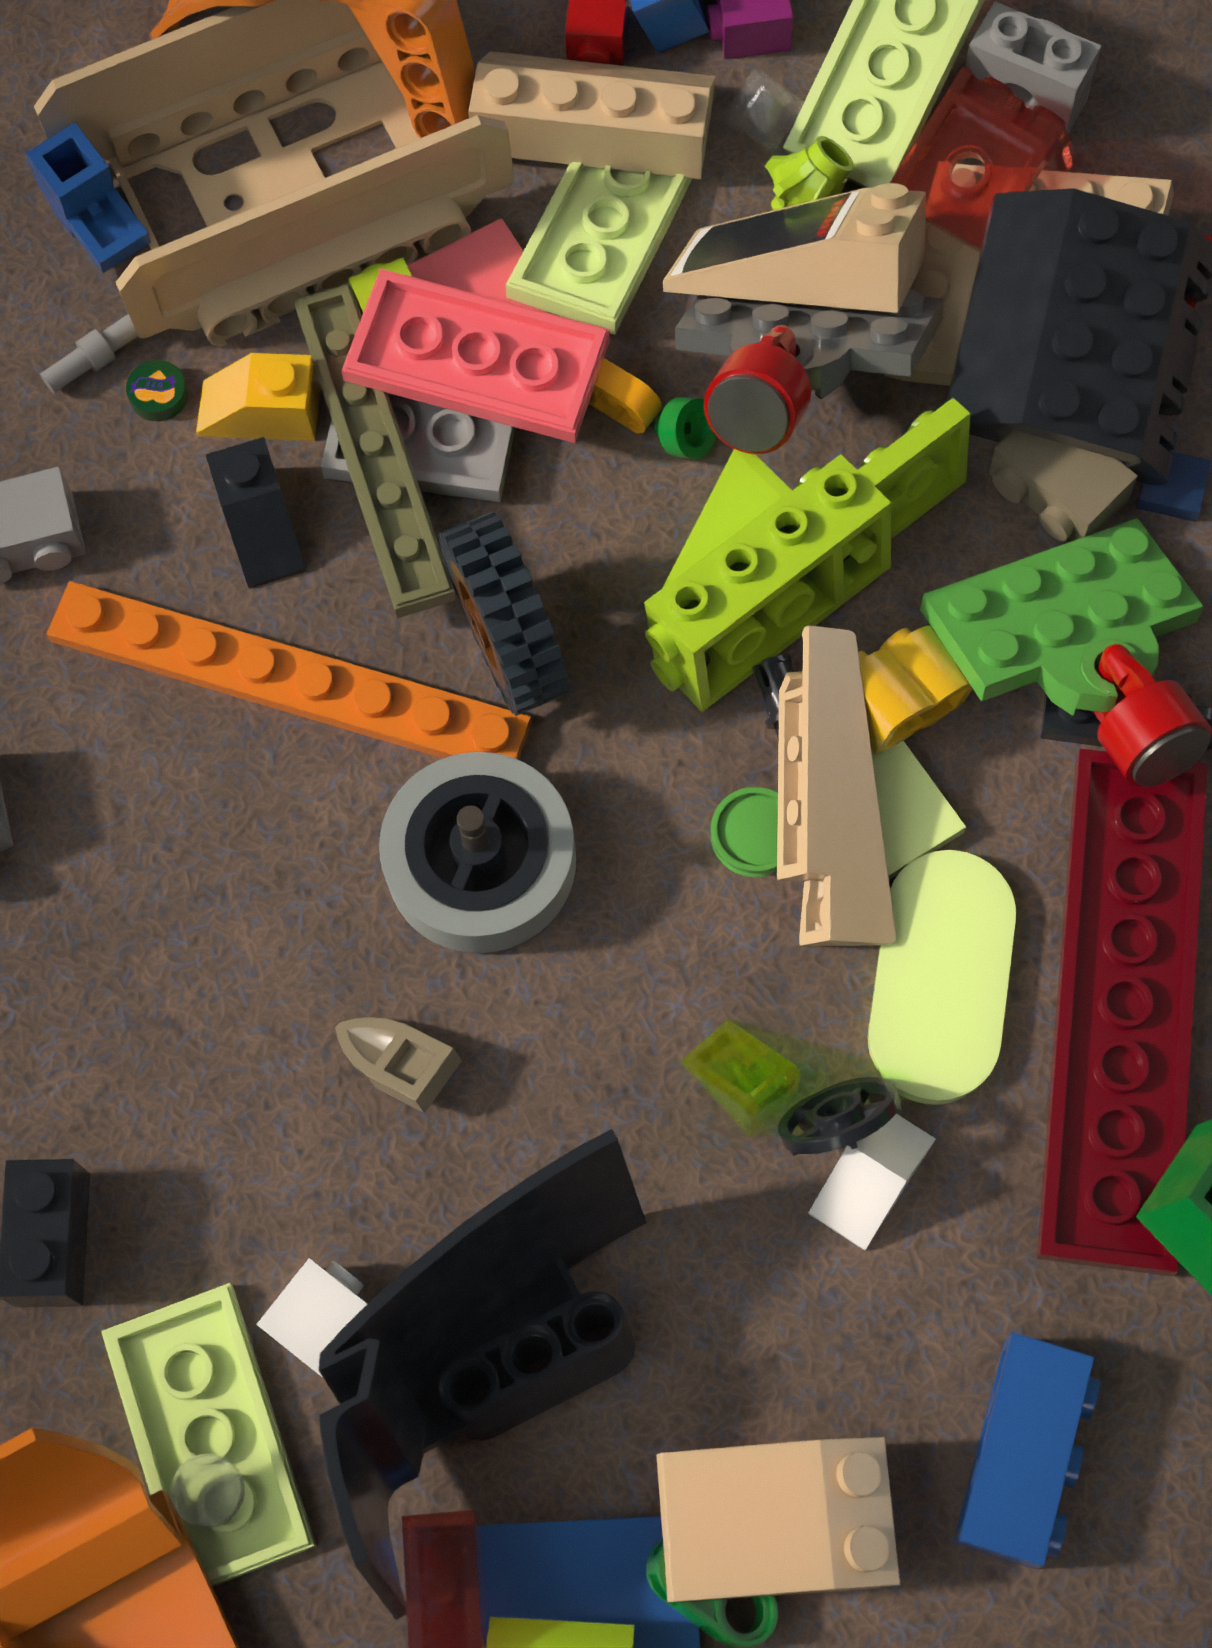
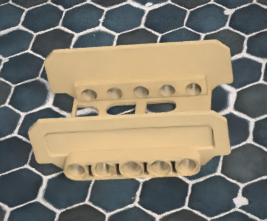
[34,0,514,347]

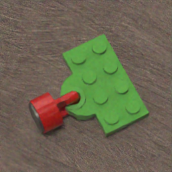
[920,518,1212,787]

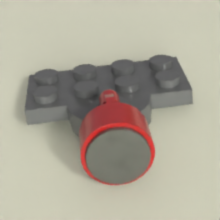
[675,290,943,454]

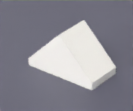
[808,1114,936,1250]

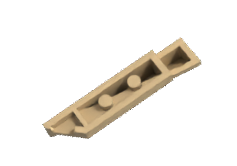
[777,625,896,946]

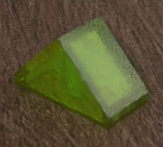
[680,1020,801,1137]

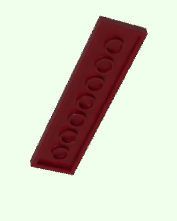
[1036,748,1208,1277]

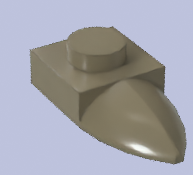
[335,1017,462,1113]

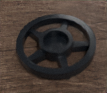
[778,1077,901,1156]

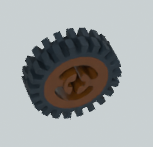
[439,511,570,716]

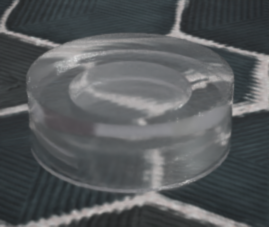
[171,1454,245,1527]

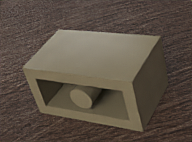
[989,430,1137,541]

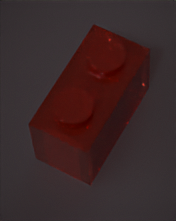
[402,1510,487,1648]

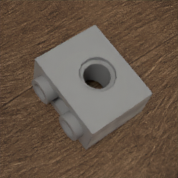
[960,1,1101,143]

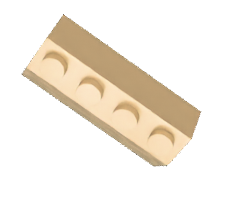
[468,51,716,179]

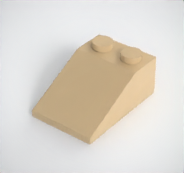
[656,1437,900,1602]

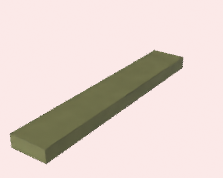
[293,283,456,618]

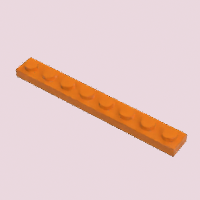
[46,581,532,760]

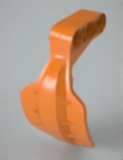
[149,0,476,138]

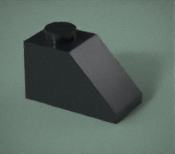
[205,437,307,589]

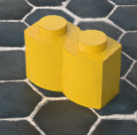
[858,625,973,754]

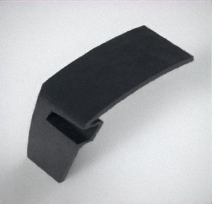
[319,1129,647,1620]

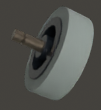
[379,752,576,953]

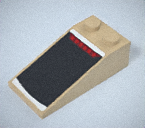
[663,183,926,313]

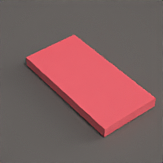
[342,269,610,443]

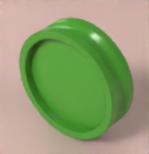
[711,787,778,877]

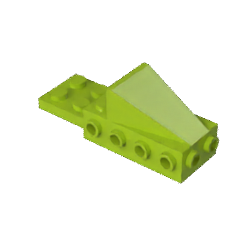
[644,398,970,712]

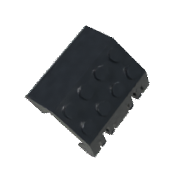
[946,188,1212,485]

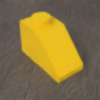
[196,353,321,441]

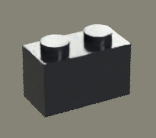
[0,1159,90,1308]

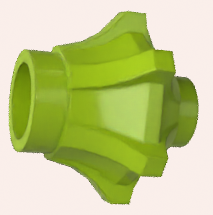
[764,136,854,210]

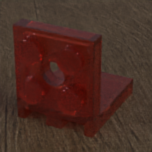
[890,66,1076,253]

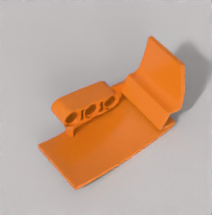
[0,1428,240,1648]

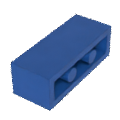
[953,1332,1100,1569]

